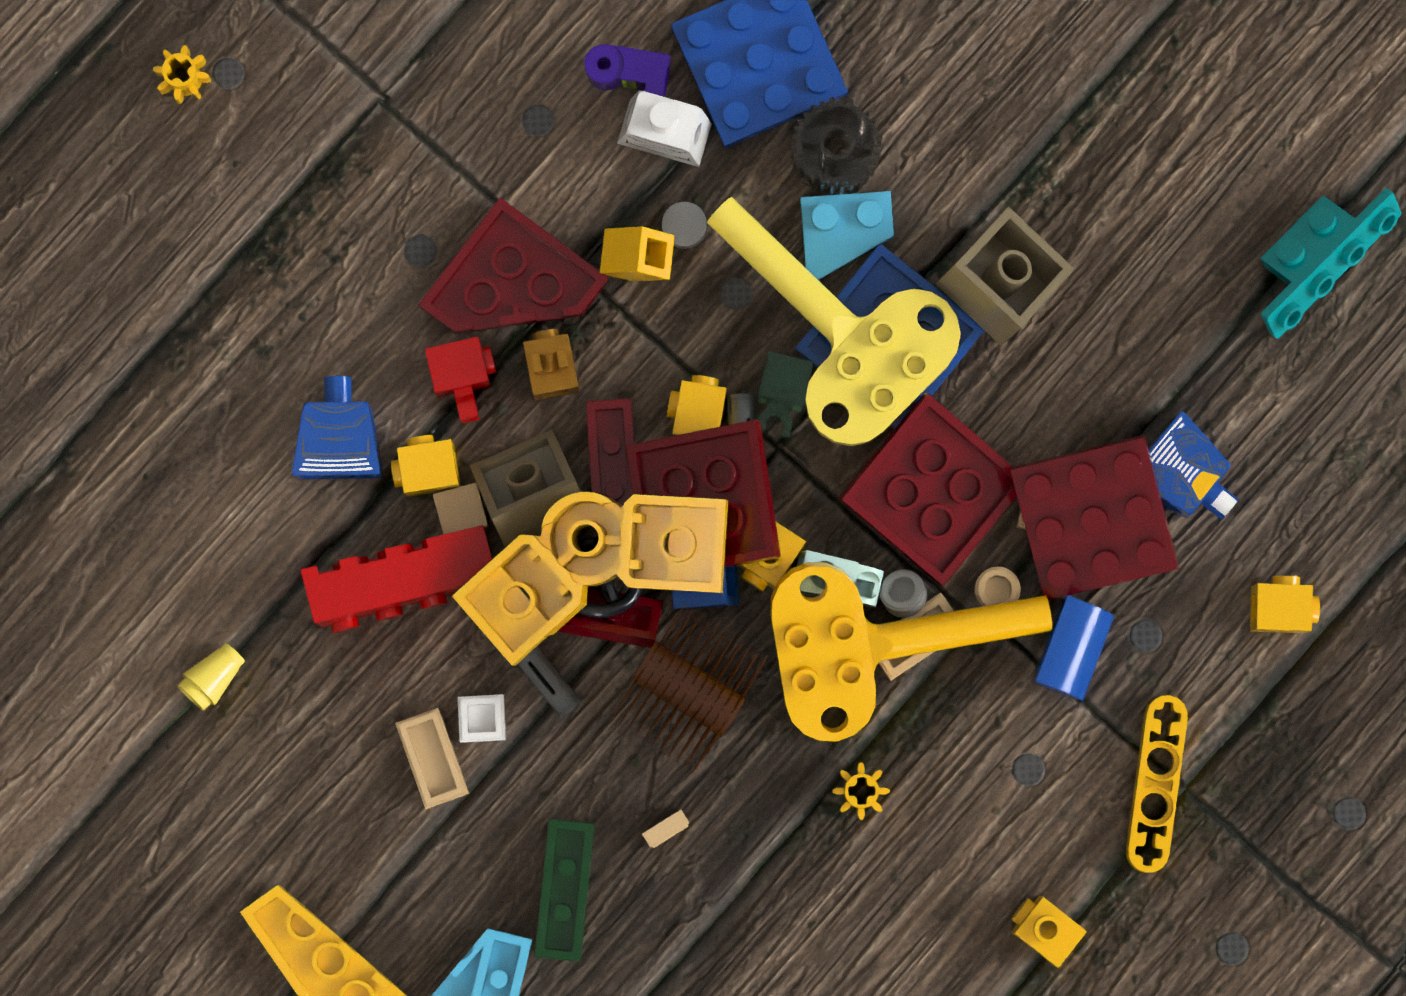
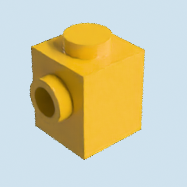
[600,226,675,282]
[667,375,727,436]
[391,435,461,497]
[737,522,806,591]
[1250,576,1320,633]
[1011,896,1087,968]

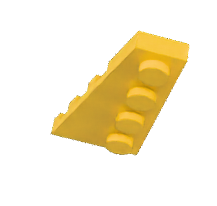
[240,885,407,996]

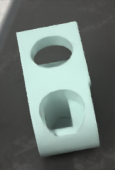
[796,550,884,607]

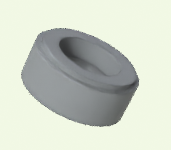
[662,202,707,249]
[880,569,927,618]

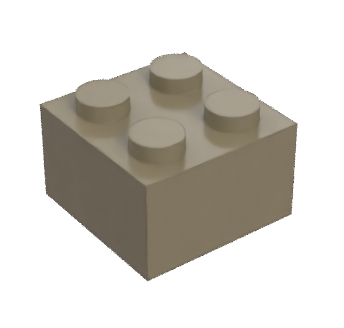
[935,206,1074,346]

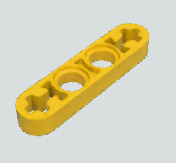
[1126,695,1188,873]

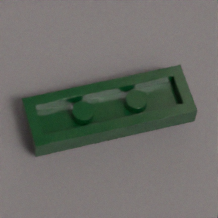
[534,819,595,962]

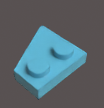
[800,191,894,281]
[431,928,533,996]

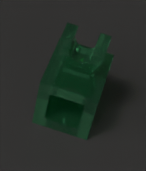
[757,351,813,439]

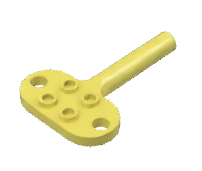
[707,197,961,446]

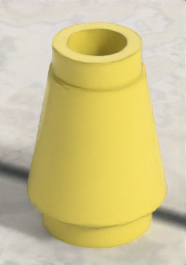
[177,643,245,711]

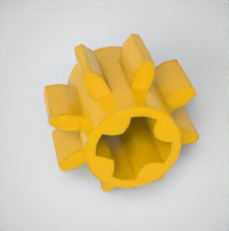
[153,45,211,104]
[832,762,890,820]

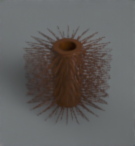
[610,605,767,773]

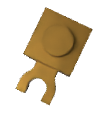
[523,329,580,401]

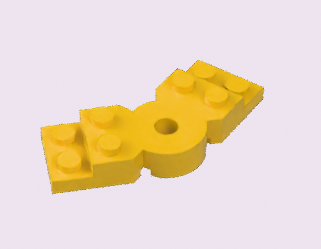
[452,492,728,666]

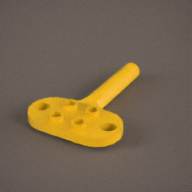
[770,562,1053,741]

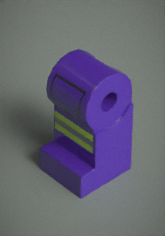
[584,44,671,97]

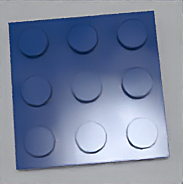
[671,0,848,149]
[795,244,984,430]

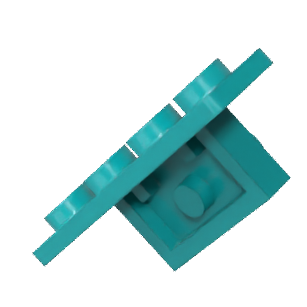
[1260,188,1402,339]

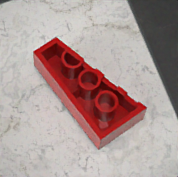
[300,525,493,633]

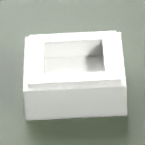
[458,694,506,743]

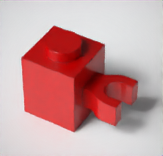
[425,336,497,424]

